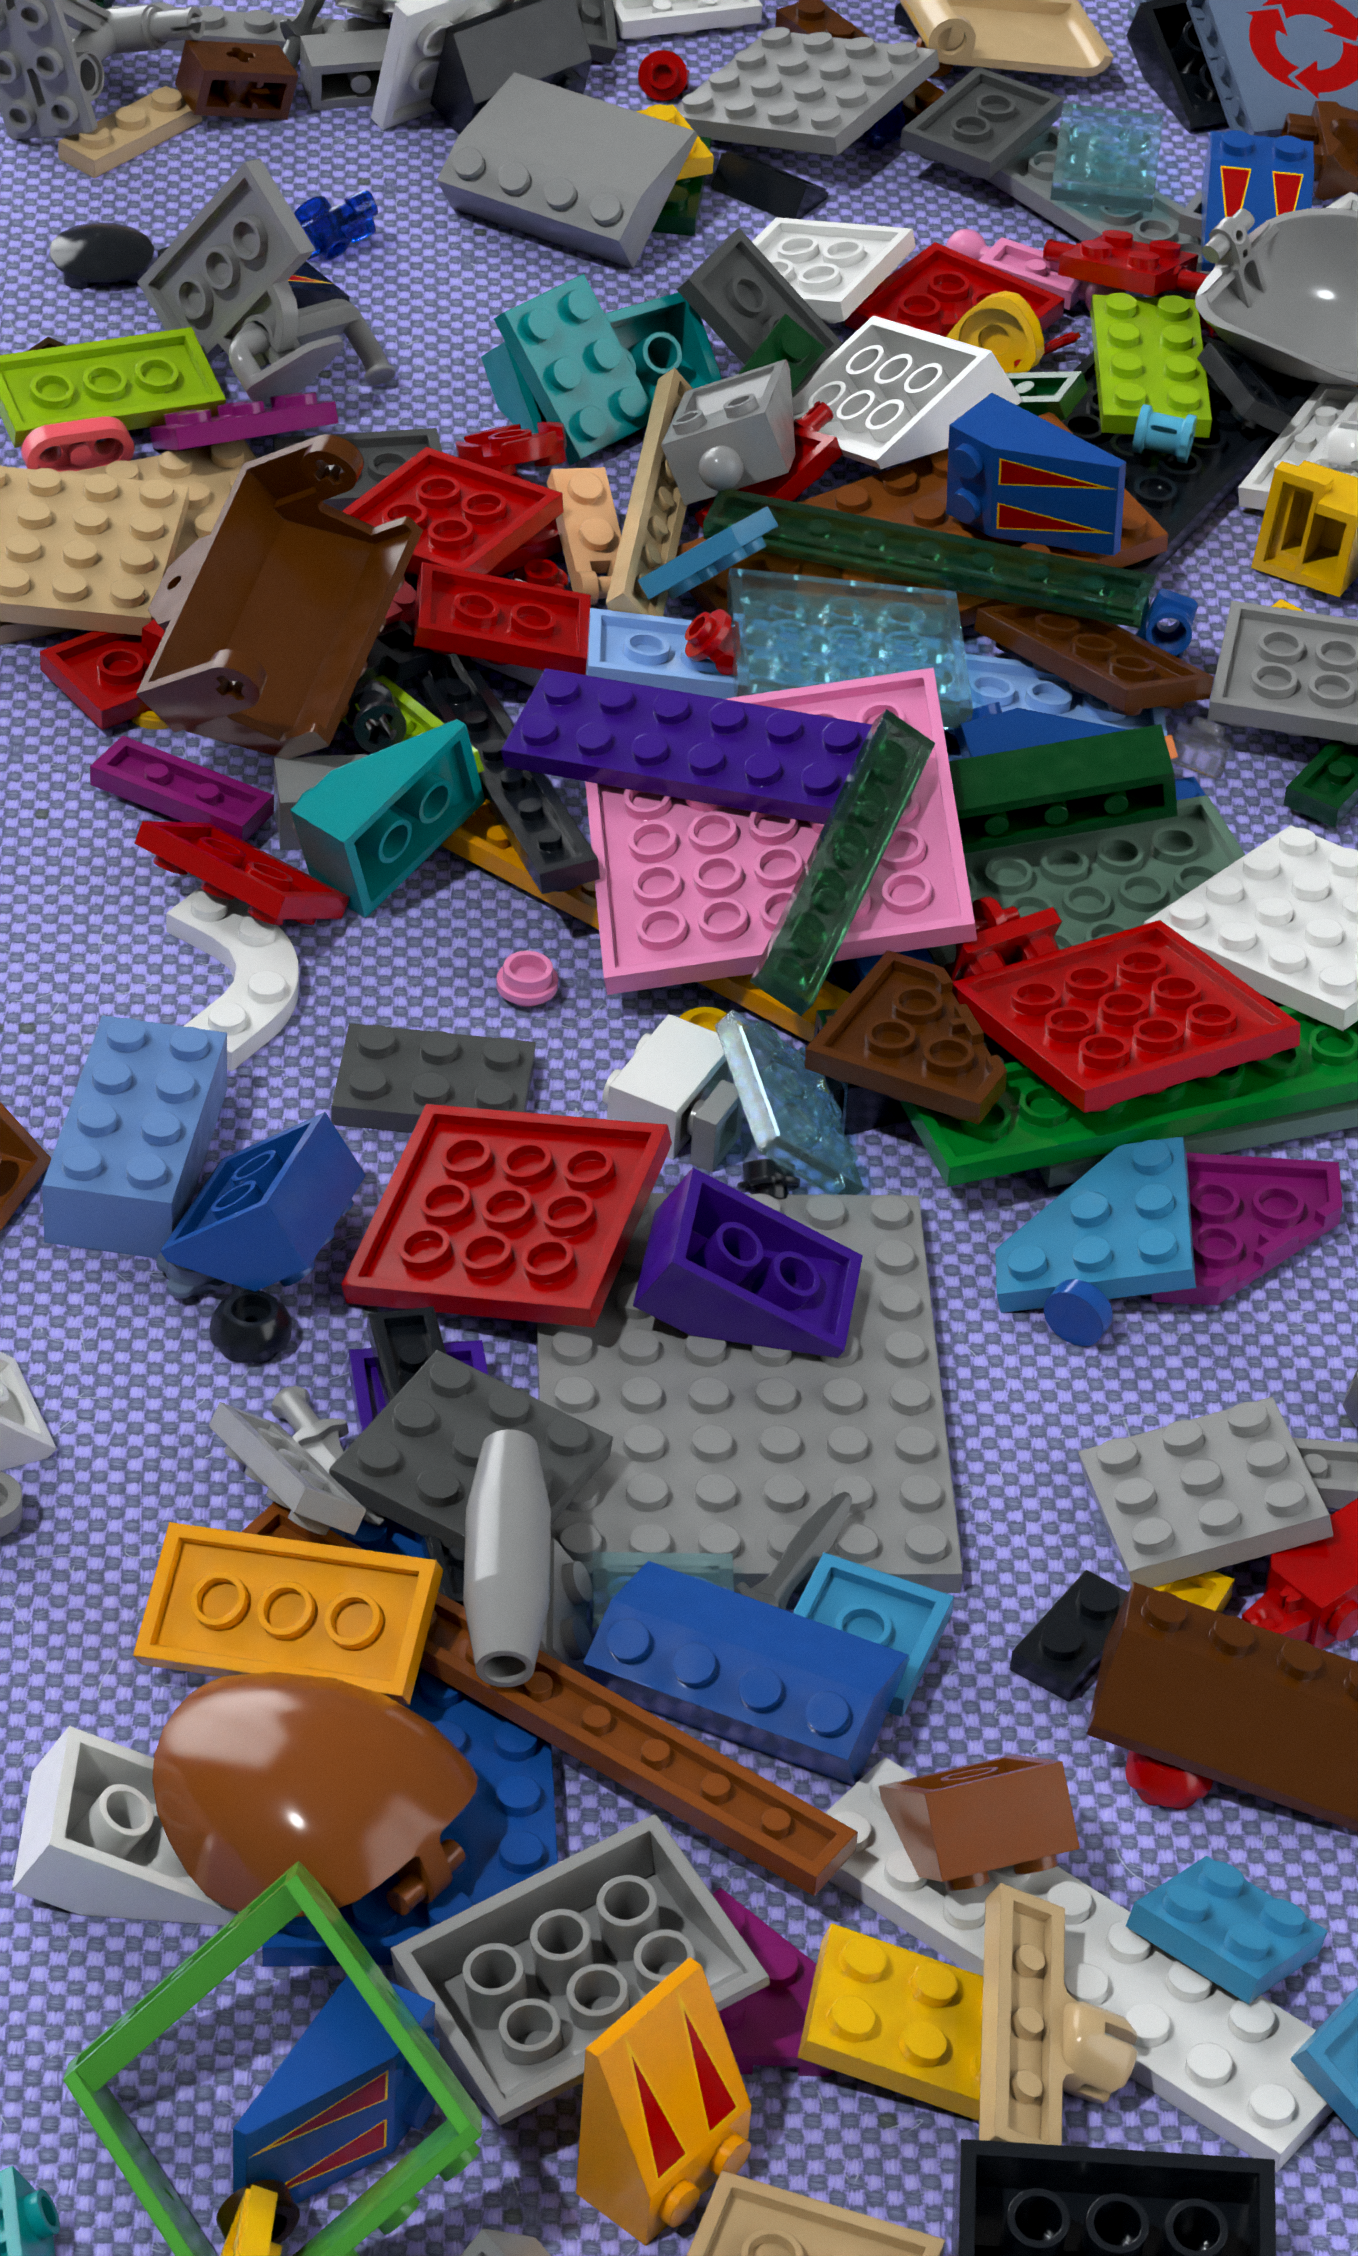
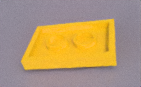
[797,1923,983,2121]

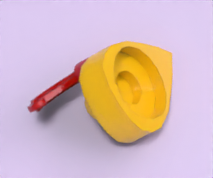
[947,291,1081,373]

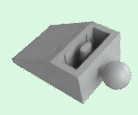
[661,359,795,505]

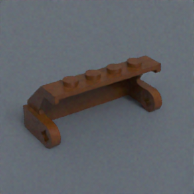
[136,434,423,760]

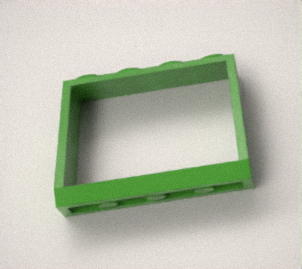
[63,1861,482,2256]

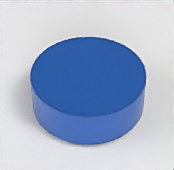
[1044,1279,1113,1346]

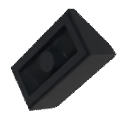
[711,151,829,219]

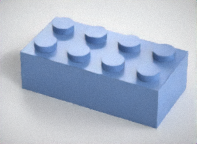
[42,1015,227,1258]

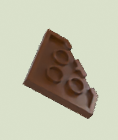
[805,950,1007,1125]

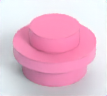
[496,951,558,1007]

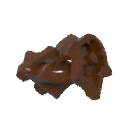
[1280,101,1358,201]

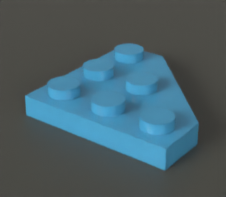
[995,1136,1196,1313]

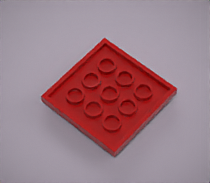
[952,920,1300,1113]
[341,1104,672,1328]

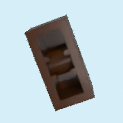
[175,40,299,120]

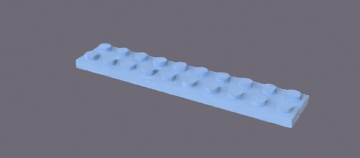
[586,608,1168,736]

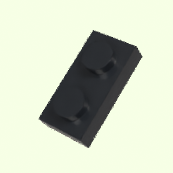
[1197,342,1293,434]
[1010,1570,1128,1702]

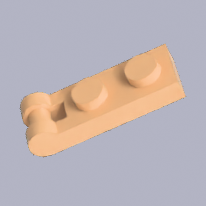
[547,467,621,605]

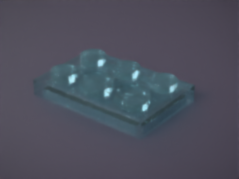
[1050,103,1164,213]
[715,1010,864,1195]

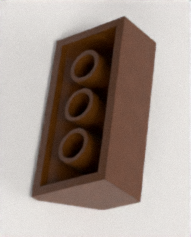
[1086,1582,1358,1832]

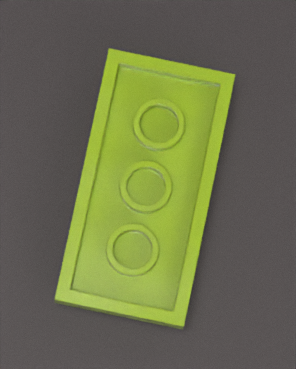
[1090,293,1212,438]
[0,327,226,448]

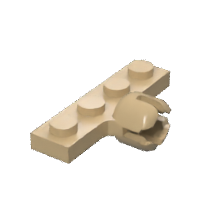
[979,1883,1137,2145]

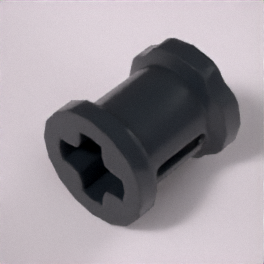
[345,680,407,753]

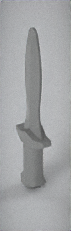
[271,1386,385,1526]

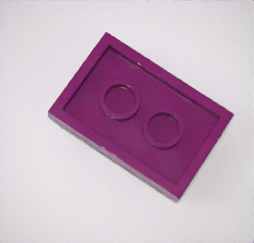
[150,392,339,450]

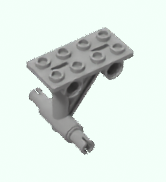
[0,0,205,139]

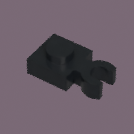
[356,620,439,684]

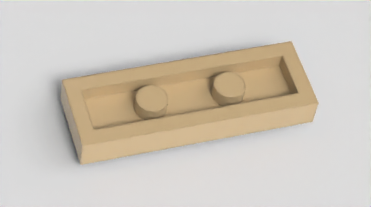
[58,86,202,178]

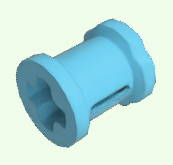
[1132,404,1197,463]

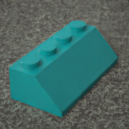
[481,292,722,433]

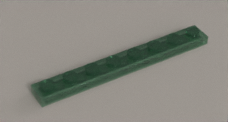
[703,489,1157,629]

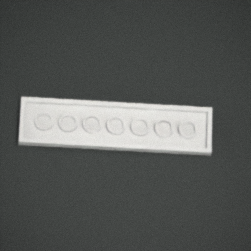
[825,1757,1333,2173]

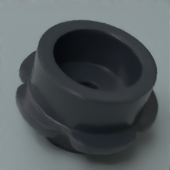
[737,1158,800,1199]

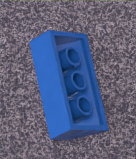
[583,1561,910,1786]

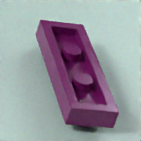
[90,735,274,842]

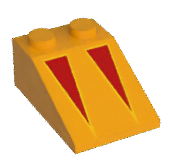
[576,1957,752,2246]

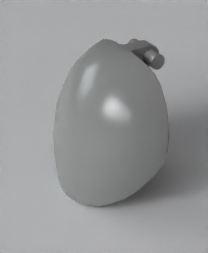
[1195,208,1358,386]

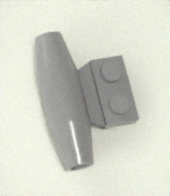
[463,1429,593,1687]

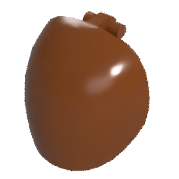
[152,1672,478,1917]

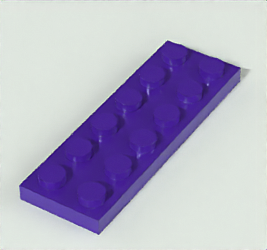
[501,668,882,827]

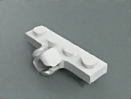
[1238,383,1358,512]

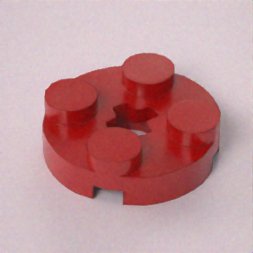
[455,422,567,475]

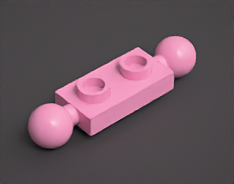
[946,229,1126,311]

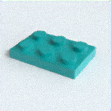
[494,274,652,465]

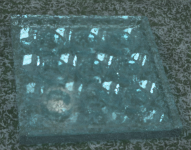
[727,568,973,730]

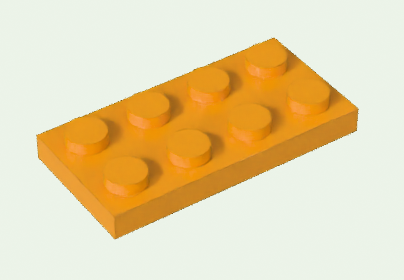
[133,1522,443,1705]

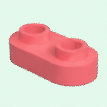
[21,416,134,472]

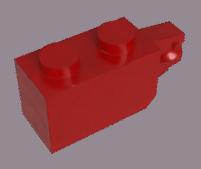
[1242,1498,1358,1649]

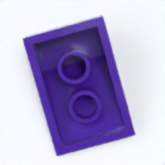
[633,1168,863,1358]

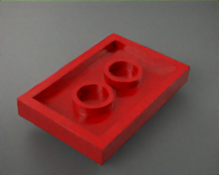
[414,562,591,675]
[134,821,350,925]

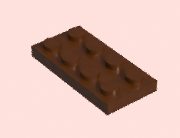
[974,597,1214,716]

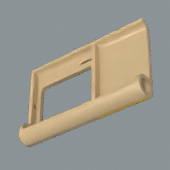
[899,0,1114,77]

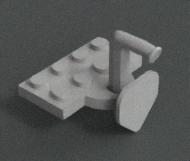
[137,158,396,405]

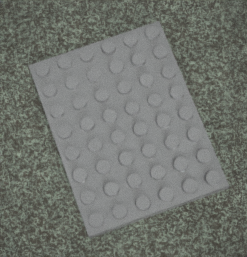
[536,1193,963,1593]

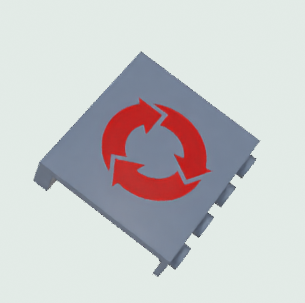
[1186,0,1358,137]

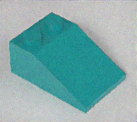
[290,719,485,919]

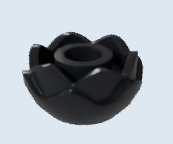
[209,1290,293,1364]

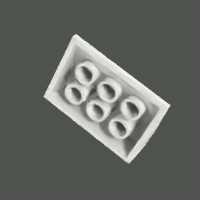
[792,315,1023,469]

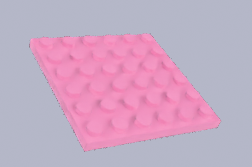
[585,667,977,995]

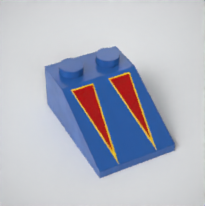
[1201,130,1314,272]
[946,393,1126,556]
[233,1975,440,2204]

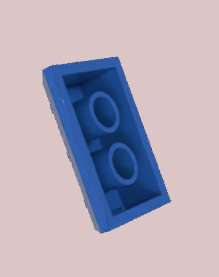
[160,1112,366,1292]

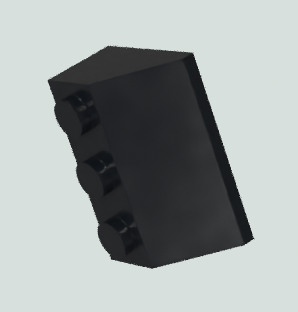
[430,0,592,135]

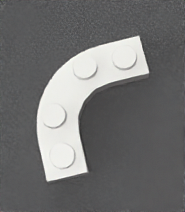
[166,887,299,1072]

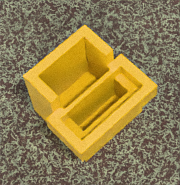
[1251,460,1358,597]

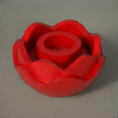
[1125,1750,1213,1810]

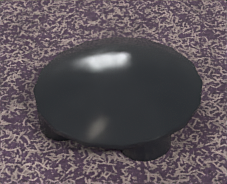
[49,222,154,289]

